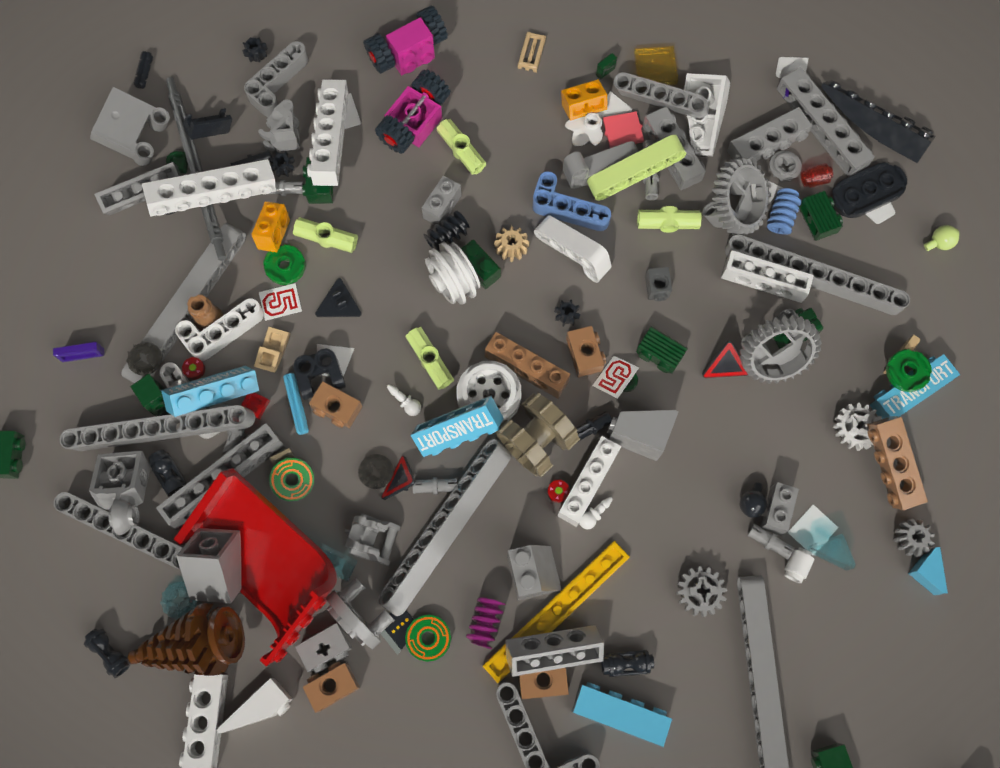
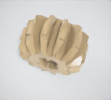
[494,225,529,262]

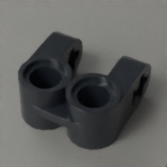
[293,348,346,400]

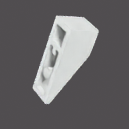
[216,678,293,734]

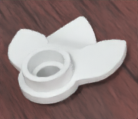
[565,113,603,146]

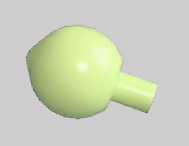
[924,225,960,251]

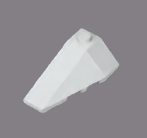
[684,73,730,156]

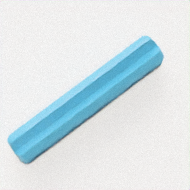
[283,373,309,435]

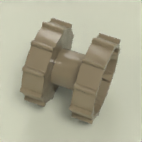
[496,392,580,477]

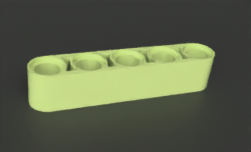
[587,135,686,201]

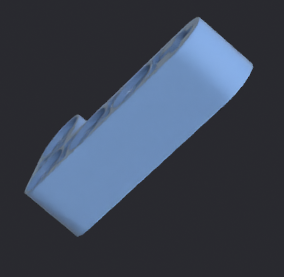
[532,171,611,231]

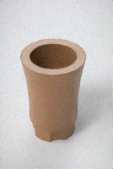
[187,294,223,331]

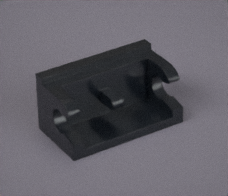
[183,108,232,140]

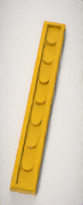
[483,541,630,683]

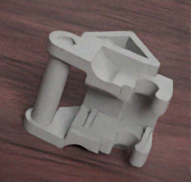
[258,99,300,153]
[345,513,401,566]

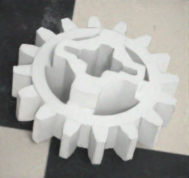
[833,403,882,451]

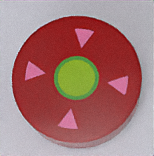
[182,357,205,380]
[547,480,570,503]

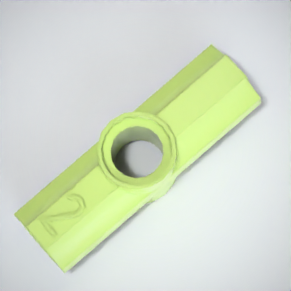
[437,119,486,175]
[637,206,702,233]
[293,217,358,253]
[405,327,454,390]

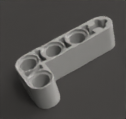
[244,41,308,117]
[563,141,639,189]

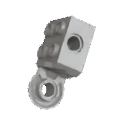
[89,451,150,535]

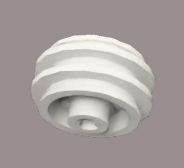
[425,242,480,305]
[457,361,521,422]

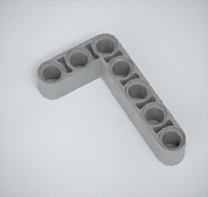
[496,682,600,768]

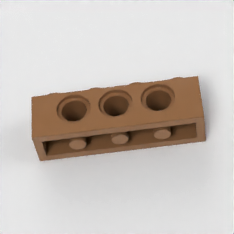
[485,332,571,399]
[867,416,928,510]

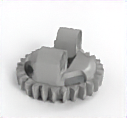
[702,158,770,235]
[740,309,822,384]

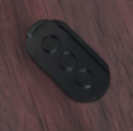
[831,162,907,218]

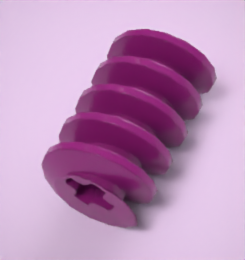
[466,597,506,650]

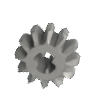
[894,518,935,557]

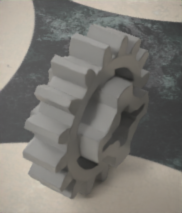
[676,566,727,617]

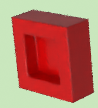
[241,392,270,420]

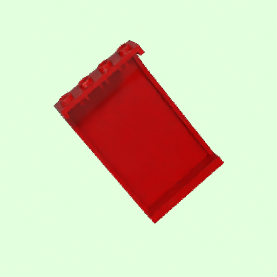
[173,468,337,667]

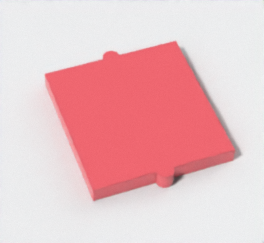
[603,111,644,148]

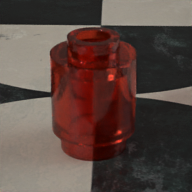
[801,163,833,188]

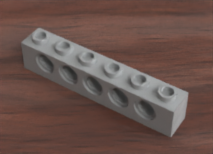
[777,67,875,177]
[156,423,284,529]

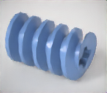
[767,188,801,235]

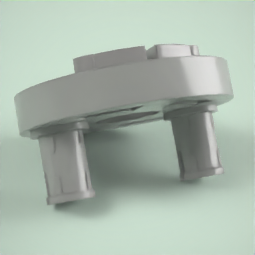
[326,578,395,650]

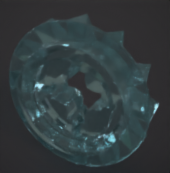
[160,581,198,619]

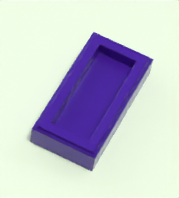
[53,342,105,362]

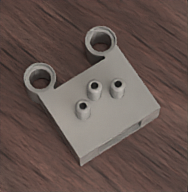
[90,87,170,166]

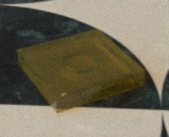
[634,46,678,85]

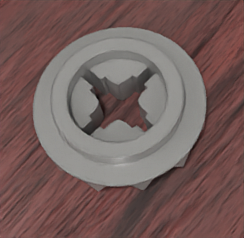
[769,151,802,182]

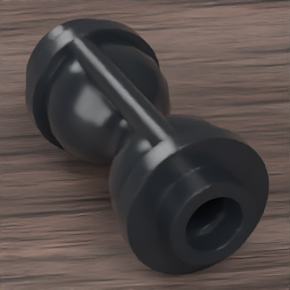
[148,450,187,497]
[84,629,130,678]
[601,650,654,677]

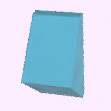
[908,547,948,595]

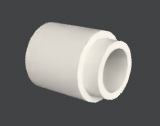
[784,548,814,583]

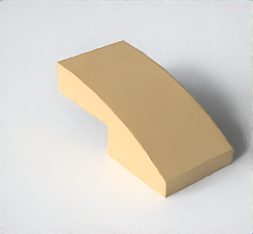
[254,327,291,373]

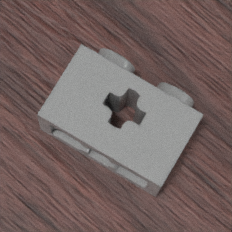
[422,176,462,226]
[760,482,799,535]
[295,623,352,674]

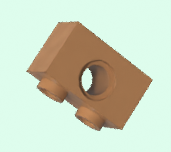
[566,326,606,378]
[309,381,363,429]
[303,661,360,713]
[519,668,569,699]

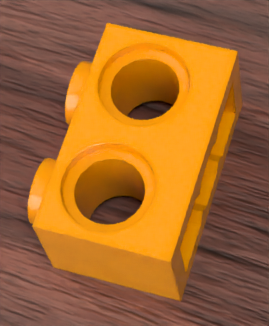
[561,79,607,121]
[251,201,290,252]

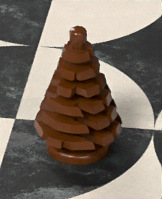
[128,603,245,676]

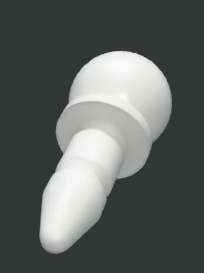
[387,385,421,416]
[579,497,613,529]

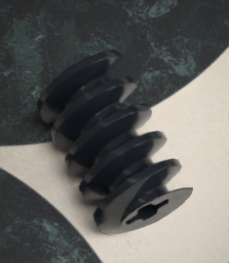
[423,210,470,253]

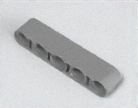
[614,72,709,119]

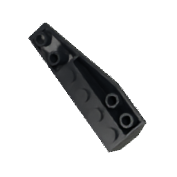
[821,80,936,163]

